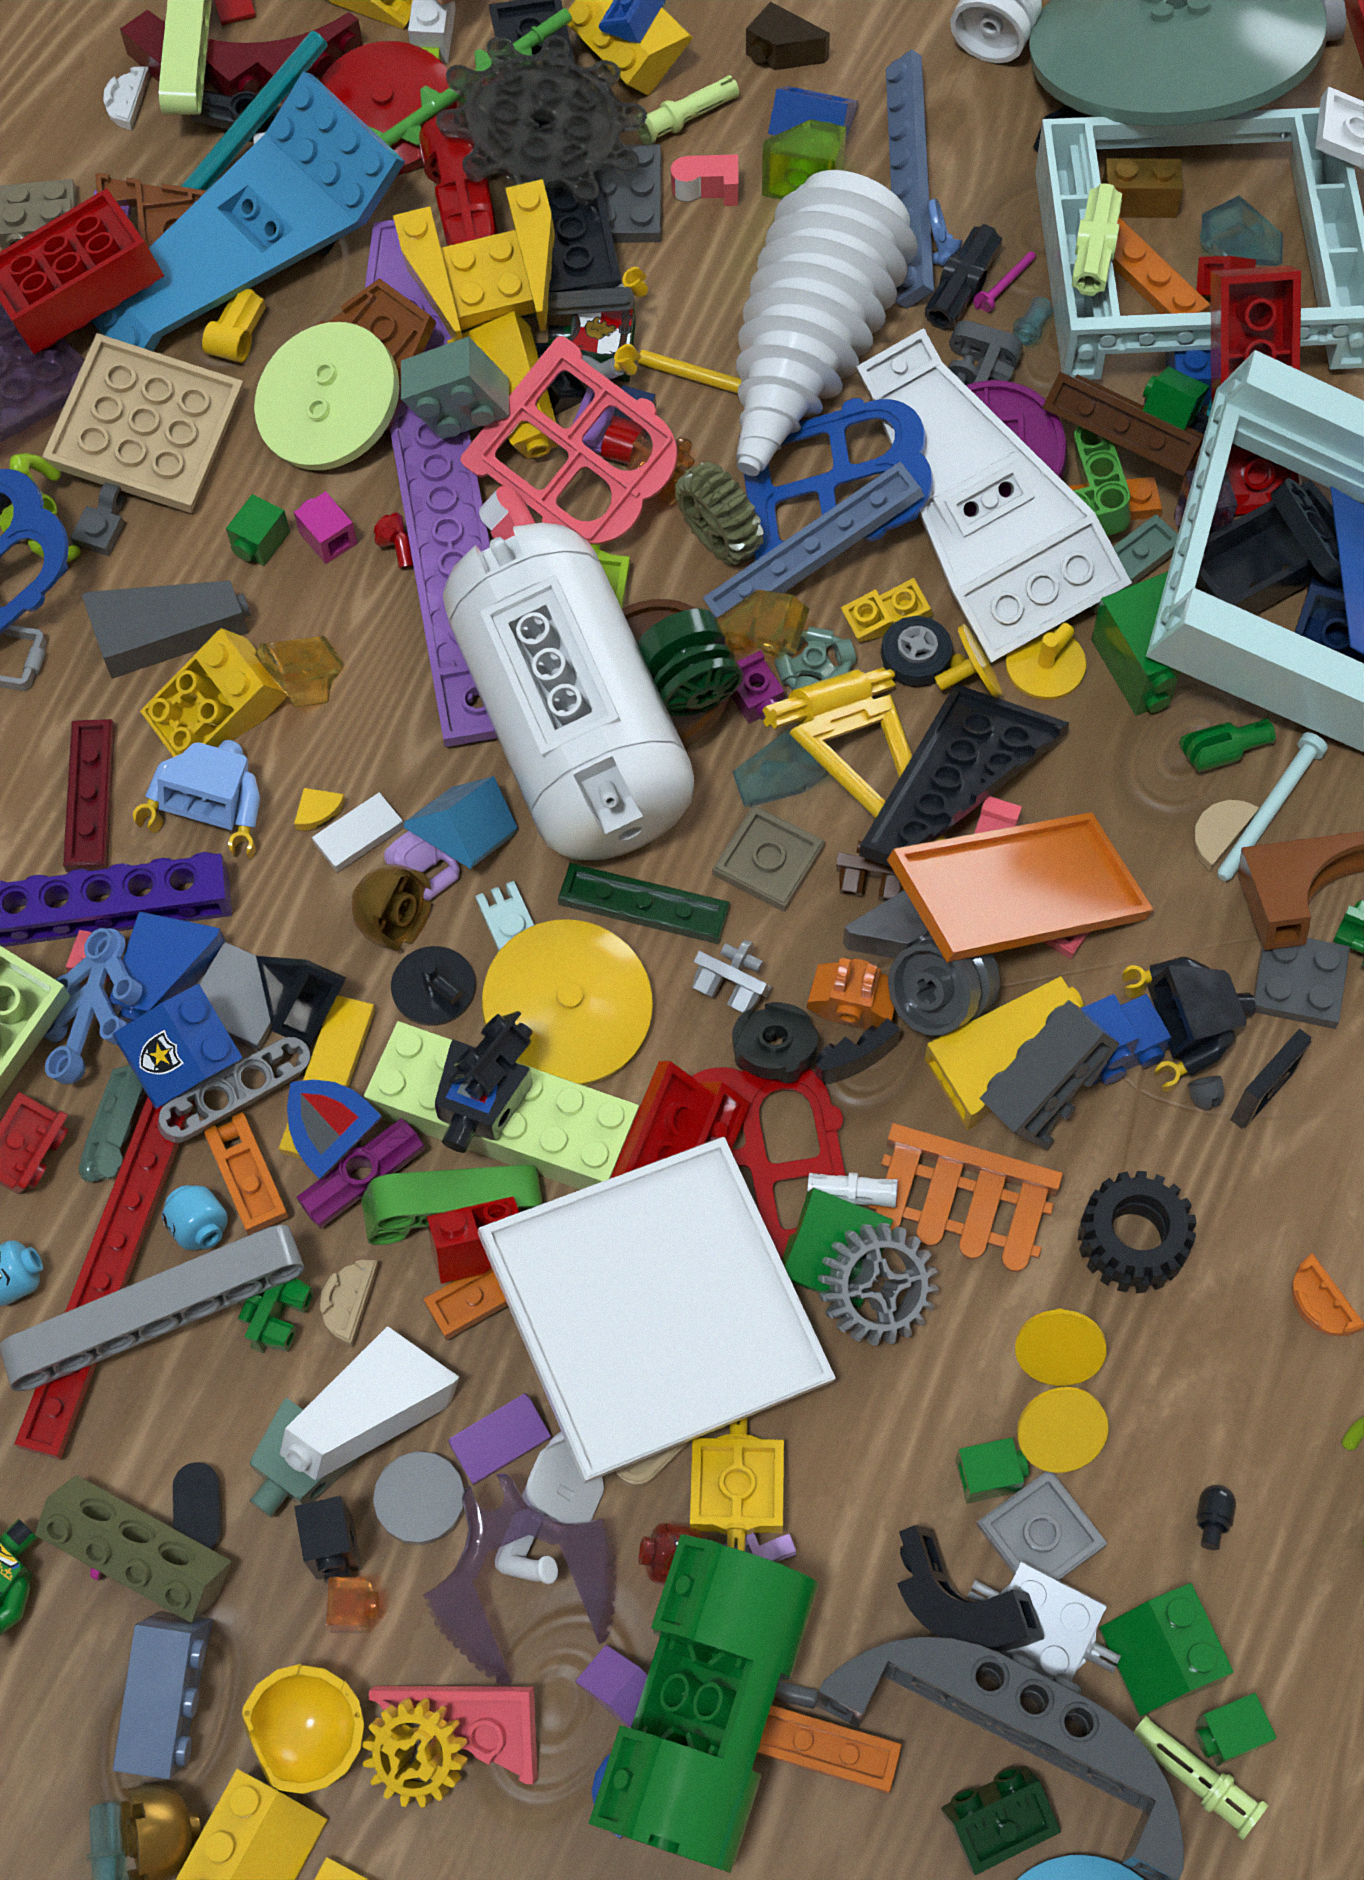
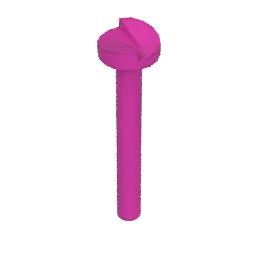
[973,251,1036,313]

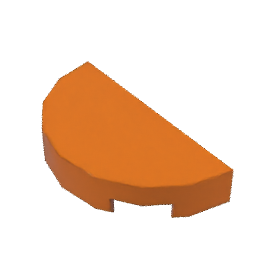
[1292,1253,1364,1336]

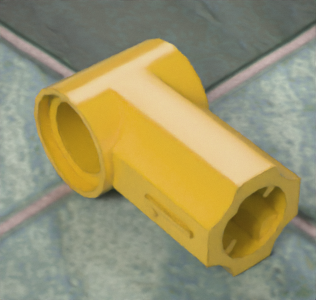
[202,289,266,363]

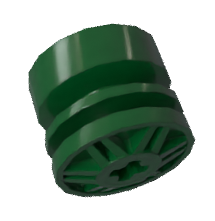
[637,608,743,717]

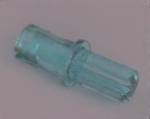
[86,1803,126,1880]

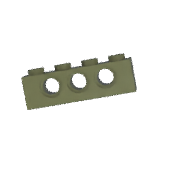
[35,1475,232,1623]

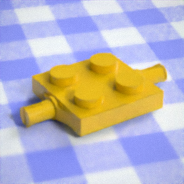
[690,1417,784,1551]

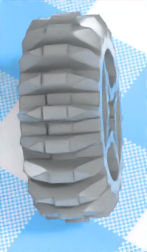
[818,1223,939,1345]

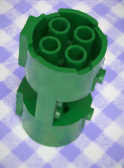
[588,1534,819,1873]

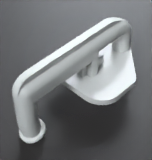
[495,1432,604,1584]

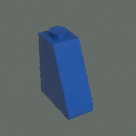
[109,912,225,1023]

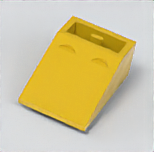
[140,628,289,757]

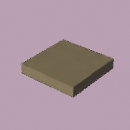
[712,805,825,912]

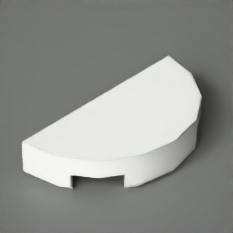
[103,66,150,131]

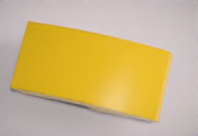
[840,578,933,642]

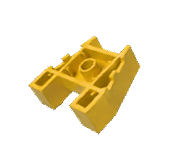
[393,179,555,341]

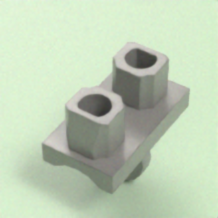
[692,939,773,1013]

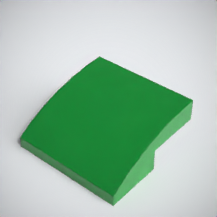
[782,1188,893,1308]

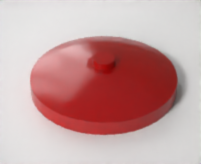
[320,41,459,175]

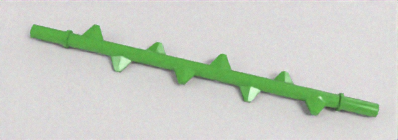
[368,8,573,147]

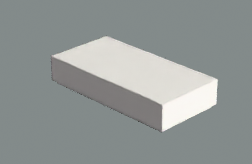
[312,792,404,872]

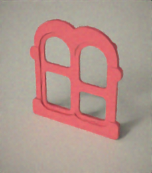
[460,336,678,545]

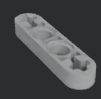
[158,1037,310,1143]

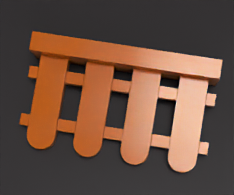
[868,1123,1063,1272]

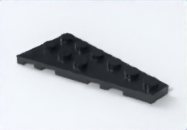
[859,684,1069,868]

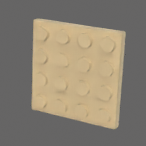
[42,333,243,514]

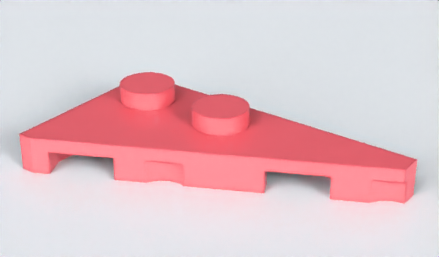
[369,1686,538,1784]

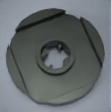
[732,1002,818,1083]

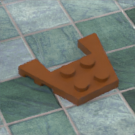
[95,173,206,248]
[314,278,436,430]

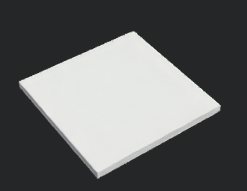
[477,1137,836,1484]

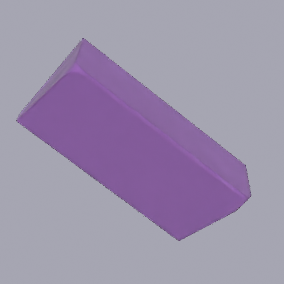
[448,1393,551,1486]

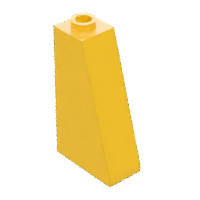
[447,311,559,459]
[924,976,1084,1130]

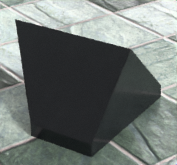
[256,956,346,1048]

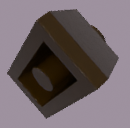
[746,1,830,70]

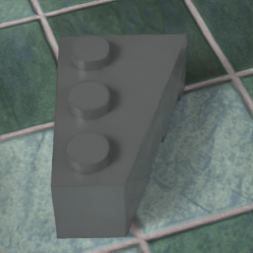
[979,1000,1120,1150]

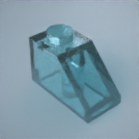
[1200,195,1283,266]
[732,729,829,807]

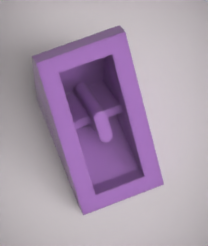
[575,1645,647,1728]

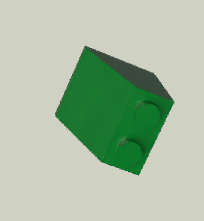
[1091,571,1180,716]

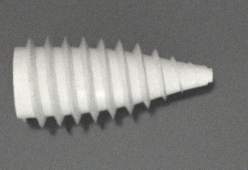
[736,170,918,476]

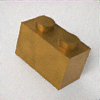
[1102,158,1183,218]

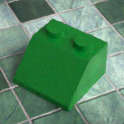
[1098,1583,1234,1718]

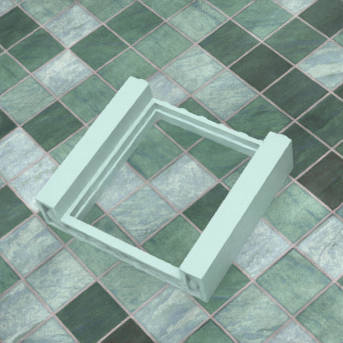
[1035,107,1364,380]
[1146,350,1364,752]

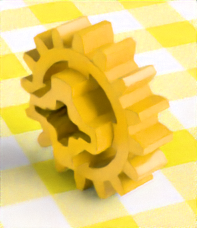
[362,1698,468,1808]

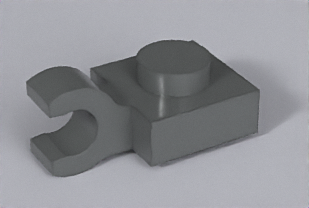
[70,482,125,556]

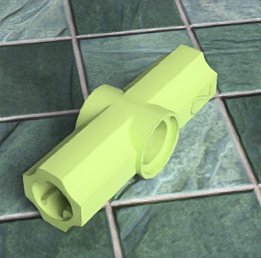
[1072,183,1122,296]

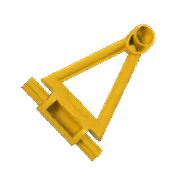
[762,667,946,841]

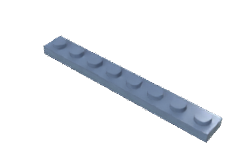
[886,49,934,309]

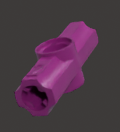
[296,1118,425,1229]

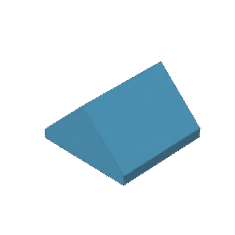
[403,776,518,869]

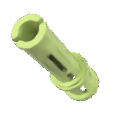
[634,75,740,145]
[1133,1716,1269,1841]

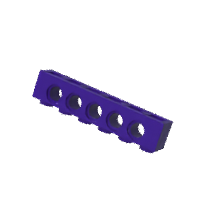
[0,852,232,947]

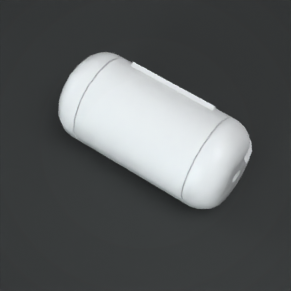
[443,523,694,860]

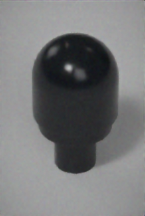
[1196,1485,1236,1550]

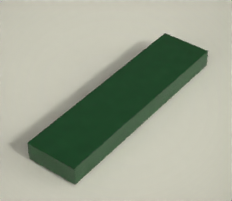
[558,863,730,945]

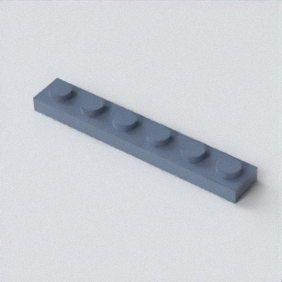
[703,461,924,632]

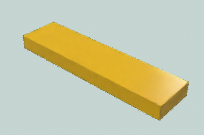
[278,995,376,1159]

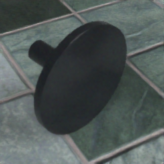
[391,946,476,1026]

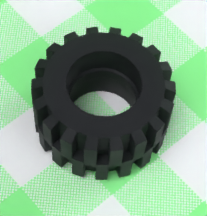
[1078,1171,1197,1293]

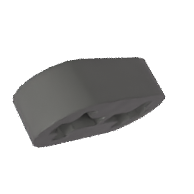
[949,320,1023,367]

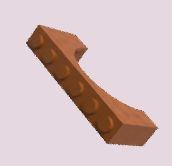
[1237,831,1364,950]

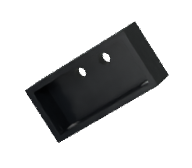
[1195,479,1337,614]

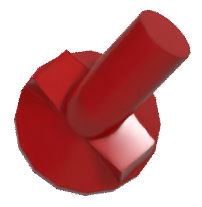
[374,512,413,568]

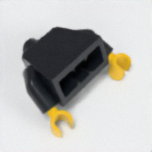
[1122,957,1256,1092]

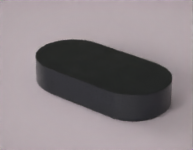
[173,1462,222,1551]

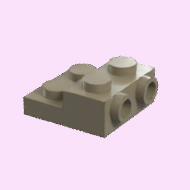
[0,179,77,250]

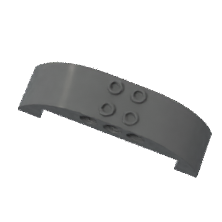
[816,1637,1184,1880]

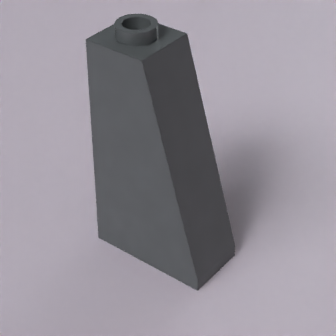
[81,581,251,679]

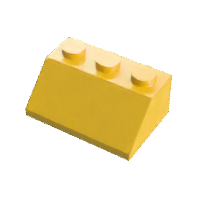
[567,0,693,96]
[176,1769,328,1880]

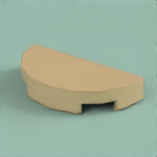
[1193,800,1260,871]
[320,1260,379,1348]

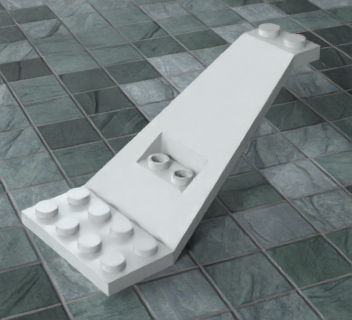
[855,328,1132,662]

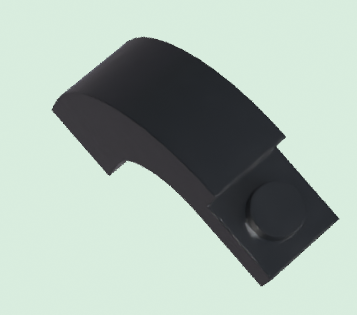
[897,1525,1044,1651]

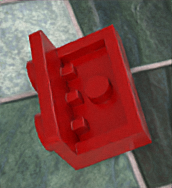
[0,1092,69,1194]

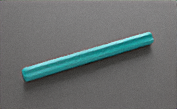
[181,31,328,191]

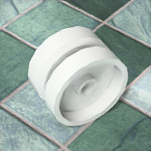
[950,0,1042,63]

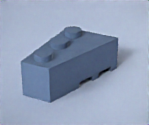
[113,1611,213,1779]

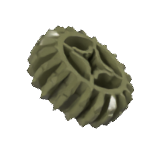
[675,461,764,566]

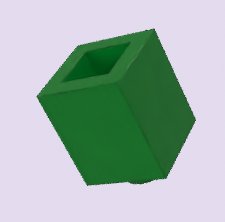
[1142,366,1210,430]
[226,494,290,566]
[955,1437,1029,1504]
[1195,1693,1277,1767]

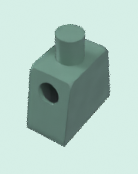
[249,1398,360,1517]

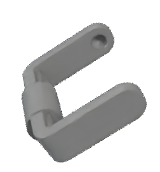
[0,625,46,691]

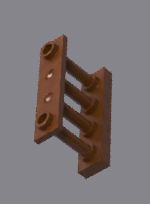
[1042,371,1205,476]

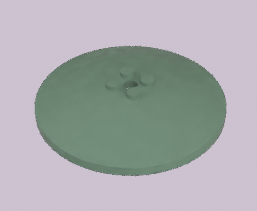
[1030,0,1327,126]

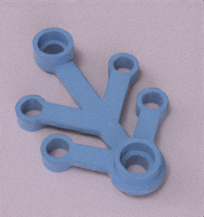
[44,928,142,1084]

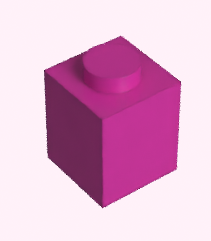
[294,491,358,564]

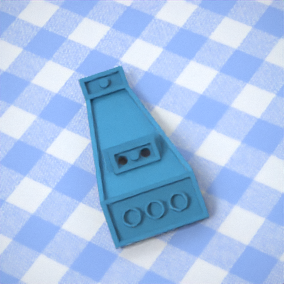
[91,71,405,351]

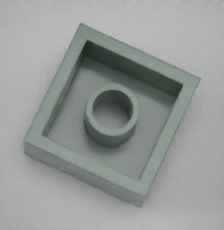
[401,336,509,439]

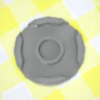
[373,1451,466,1546]

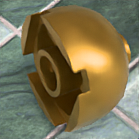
[352,864,431,951]
[120,1785,201,1880]

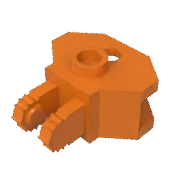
[807,957,895,1030]

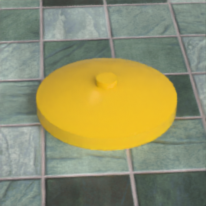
[481,919,653,1086]

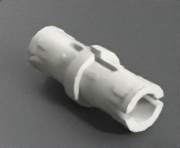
[807,1172,898,1208]

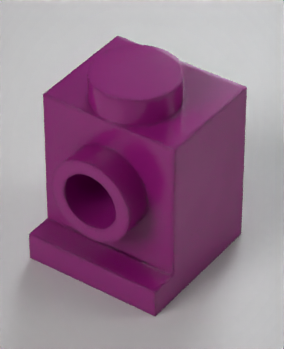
[731,650,784,724]

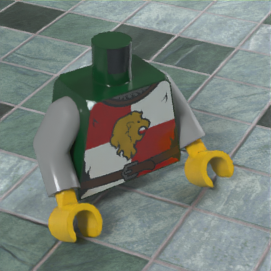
[548,267,648,382]

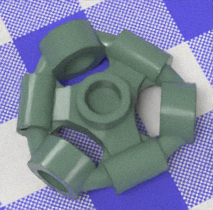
[774,626,856,690]

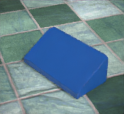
[598,0,665,43]

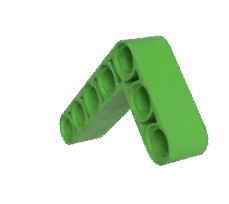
[971,426,1131,536]

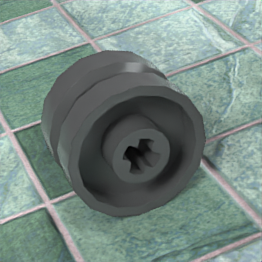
[888,937,1000,1035]

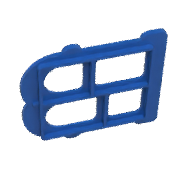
[739,398,933,560]
[0,469,68,634]

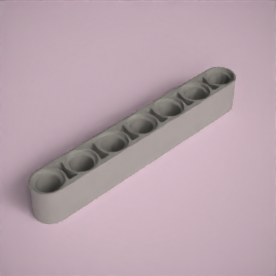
[0,1225,304,1391]

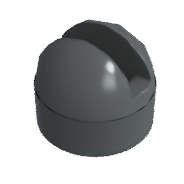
[1187,1076,1225,1110]

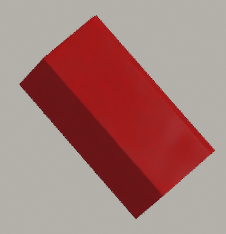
[610,1061,750,1179]

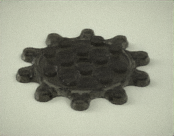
[436,35,647,205]

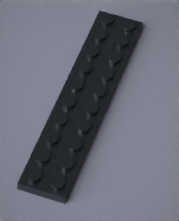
[489,0,622,293]

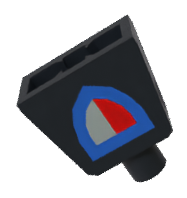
[435,1039,533,1153]

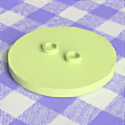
[254,322,399,470]

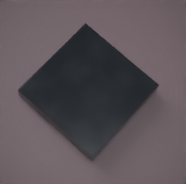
[1230,1028,1312,1129]

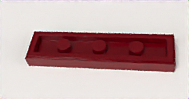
[63,719,115,872]

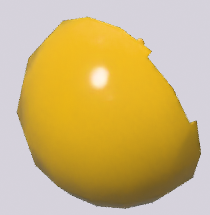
[242,1664,364,1794]

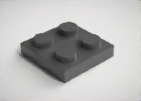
[1253,938,1350,1029]

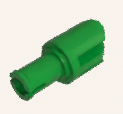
[1179,718,1276,773]

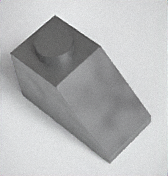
[843,890,932,959]

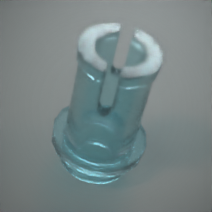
[1013,297,1054,345]

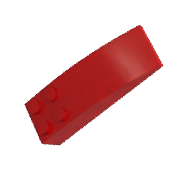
[1211,265,1301,516]

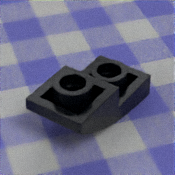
[815,1018,900,1085]

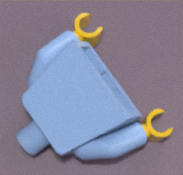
[133,740,260,859]

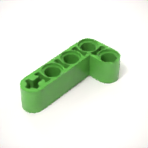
[362,1165,543,1245]

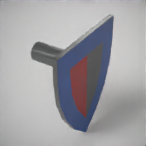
[287,1079,383,1180]

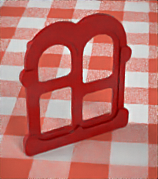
[691,1067,846,1260]

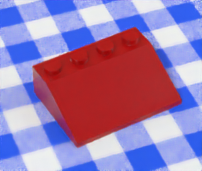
[0,188,164,354]

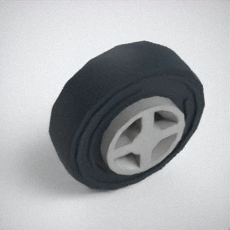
[880,616,953,687]

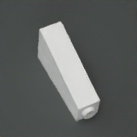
[280,1326,459,1481]

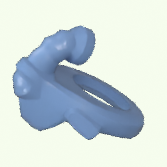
[928,198,962,266]

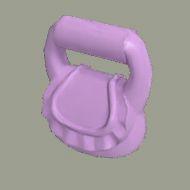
[384,831,460,901]

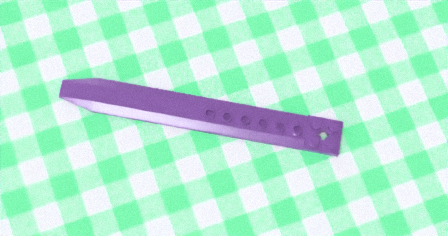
[365,220,497,747]

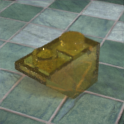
[716,589,810,656]

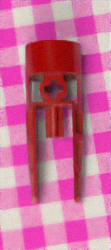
[419,112,497,246]

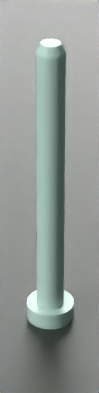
[1218,732,1328,881]

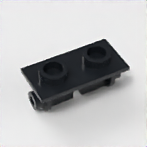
[449,1011,533,1100]

